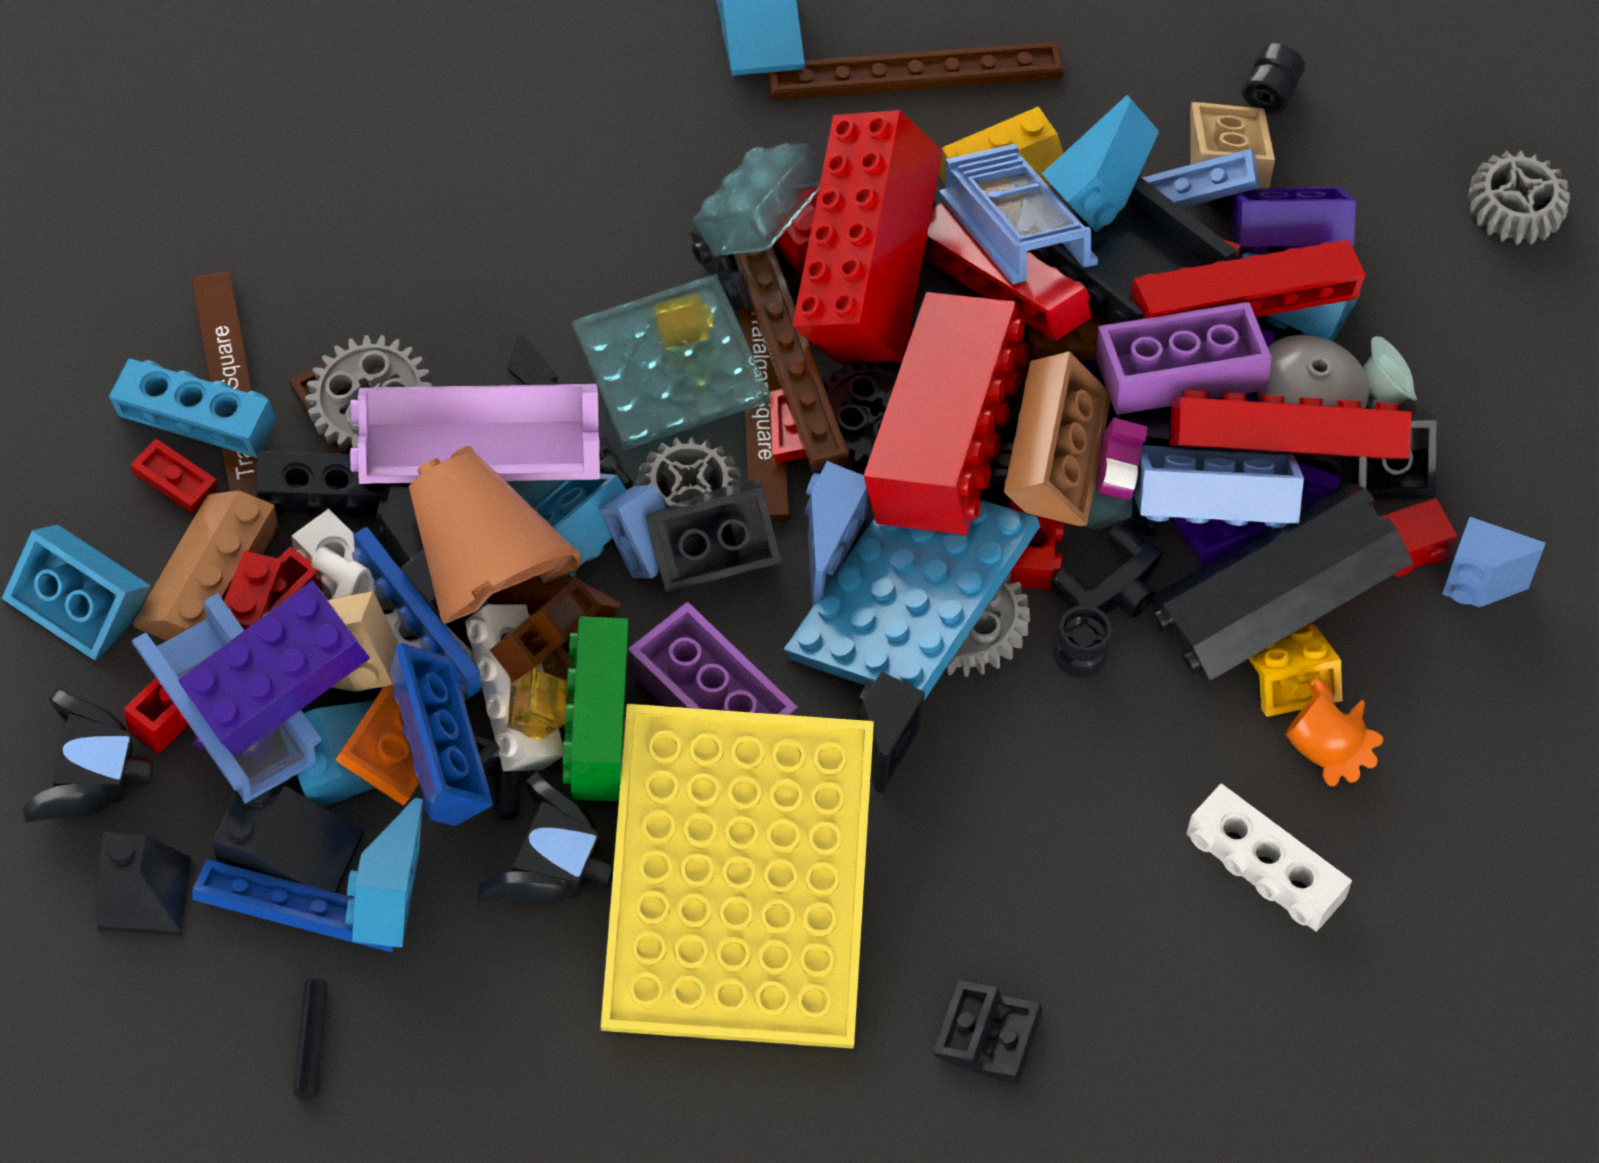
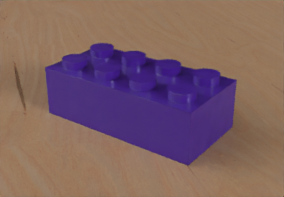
[178,580,370,757]

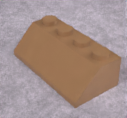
[1004,352,1111,526]
[133,490,279,641]

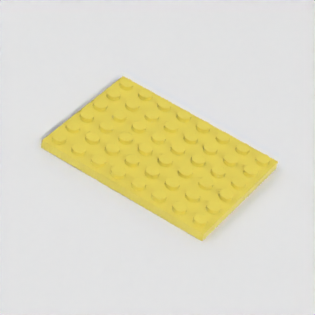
[601,704,874,1048]

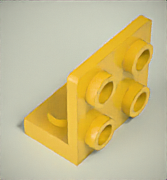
[1248,623,1342,717]

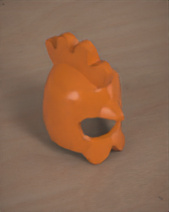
[1285,678,1383,787]

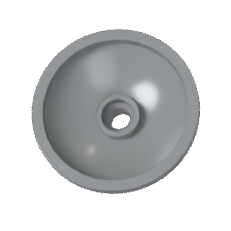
[1255,335,1369,409]

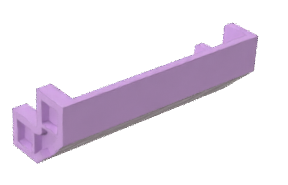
[350,384,600,484]

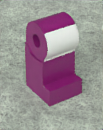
[1096,418,1148,501]

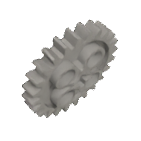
[305,335,433,452]
[947,573,1030,677]

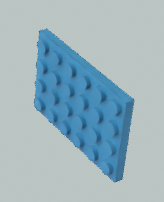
[784,500,1040,701]

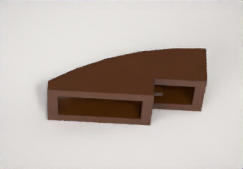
[490,577,601,682]

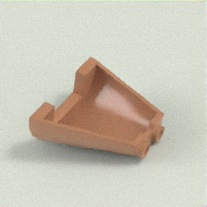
[409,446,582,624]

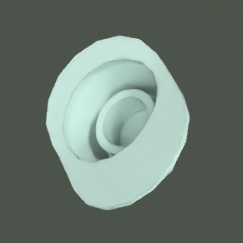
[1363,336,1417,409]

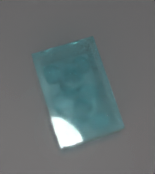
[692,143,823,256]

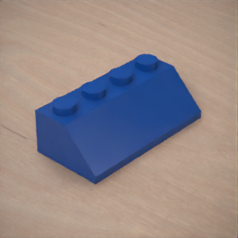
[390,643,493,826]

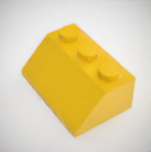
[938,106,1064,212]

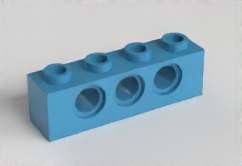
[109,358,277,458]

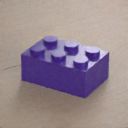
[1229,187,1356,253]

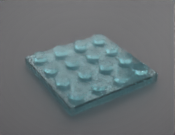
[572,274,770,450]

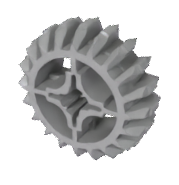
[1468,150,1570,246]
[636,436,741,508]

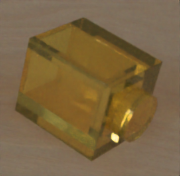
[654,293,714,350]
[508,668,567,740]

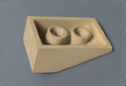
[1190,102,1275,188]
[262,591,399,692]

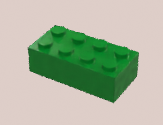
[563,616,628,802]

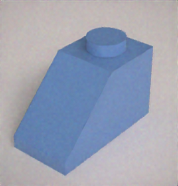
[598,485,667,578]

